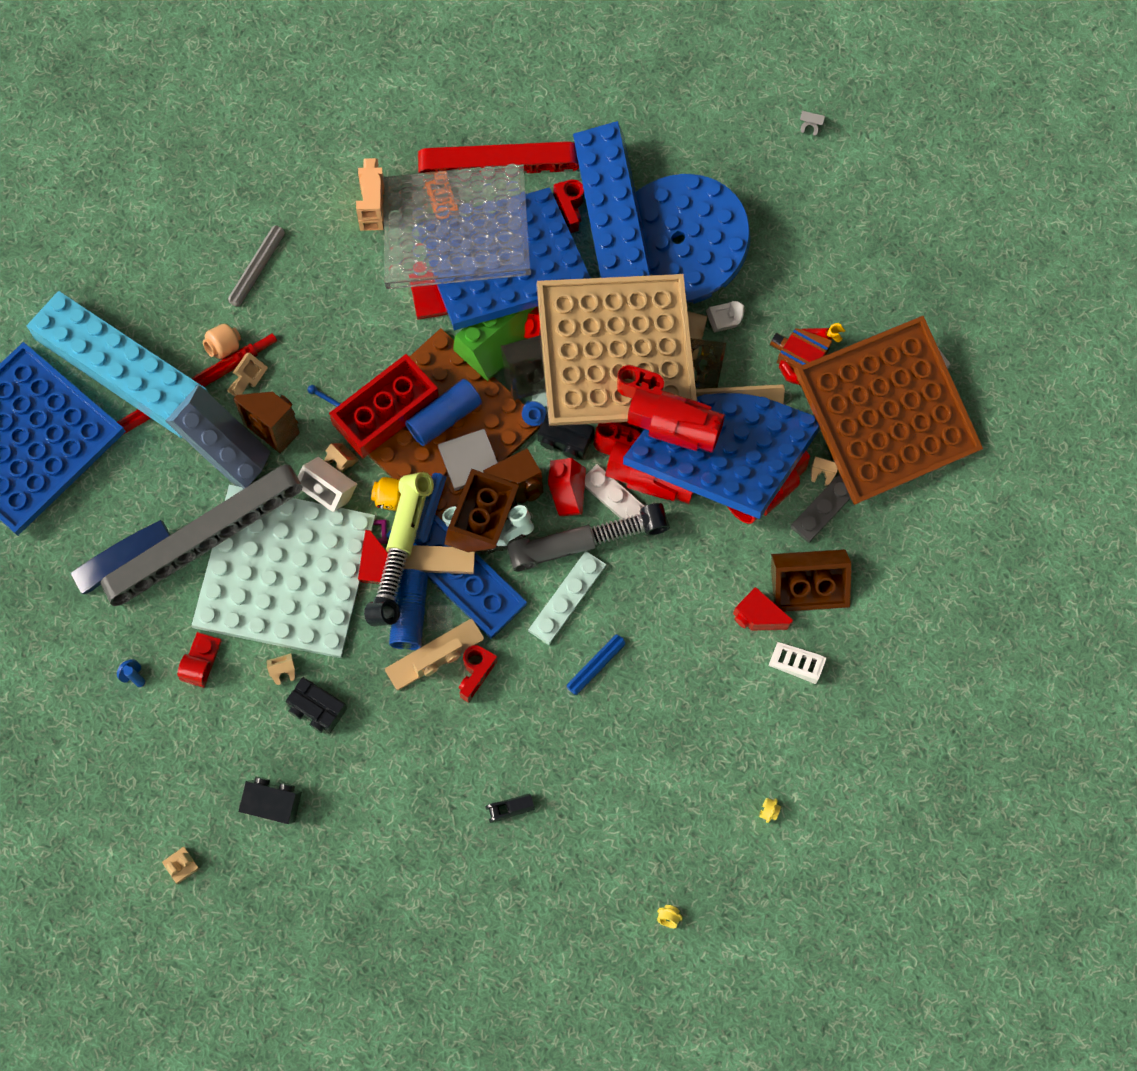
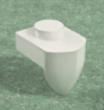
[706,301,745,333]

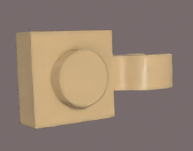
[227,353,268,396]

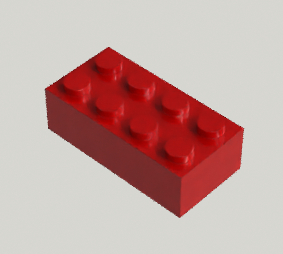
[329,354,439,458]

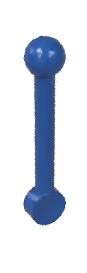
[307,385,340,407]

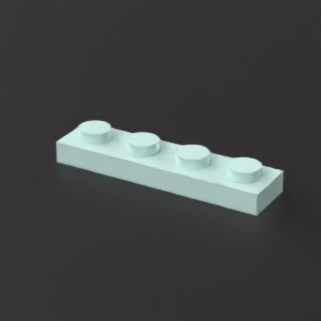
[528,551,606,645]

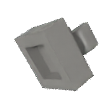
[800,111,825,136]

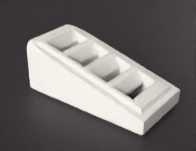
[768,642,826,684]

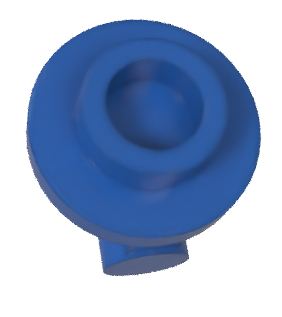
[522,400,546,426]
[117,659,145,687]

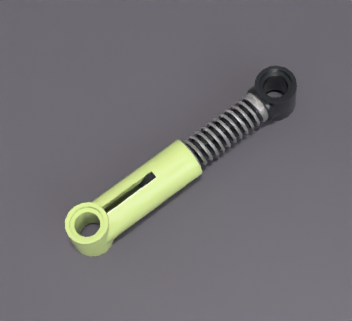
[364,472,434,627]

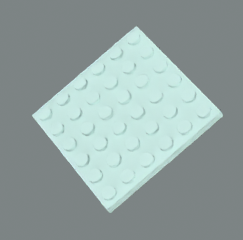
[192,485,375,658]

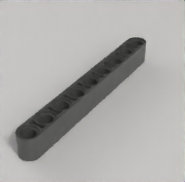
[100,465,303,606]

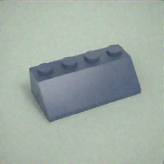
[165,384,271,489]

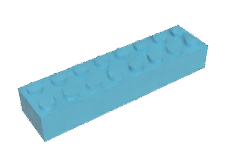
[27,291,208,439]

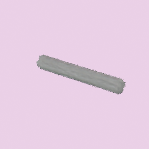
[228,225,285,307]

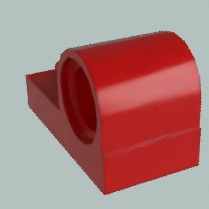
[553,179,584,233]
[177,632,222,688]
[459,645,497,703]

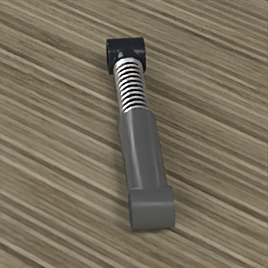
[507,503,670,572]

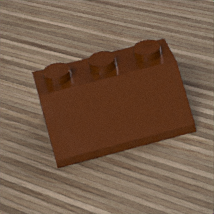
[233,391,300,454]
[444,468,519,552]
[771,549,851,612]

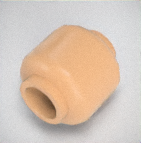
[203,324,241,359]

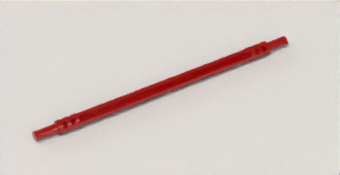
[117,333,277,435]

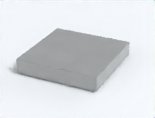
[438,429,498,491]

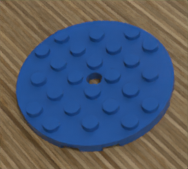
[636,174,750,304]

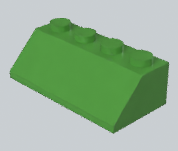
[453,307,536,381]

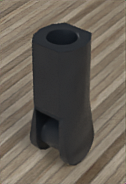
[485,793,535,823]

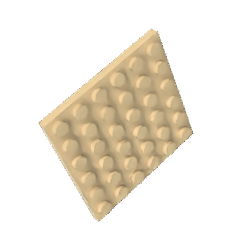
[536,274,697,426]

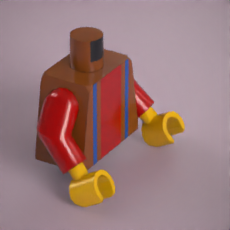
[770,323,845,385]

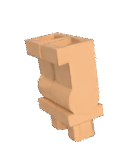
[356,158,385,231]

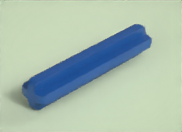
[414,473,446,543]
[567,634,625,695]

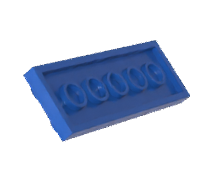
[386,514,527,639]

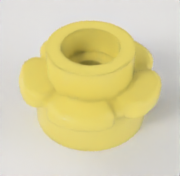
[759,798,781,823]
[657,905,683,928]

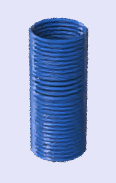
[405,379,482,446]
[389,569,428,650]

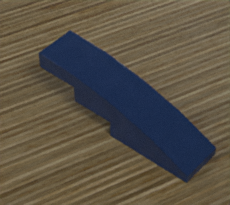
[71,520,170,594]

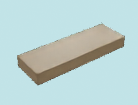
[403,545,475,574]

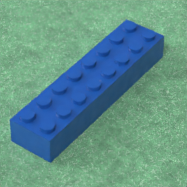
[573,121,653,278]

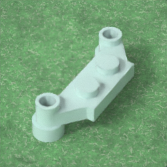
[442,505,534,546]

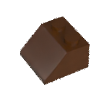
[483,448,544,504]

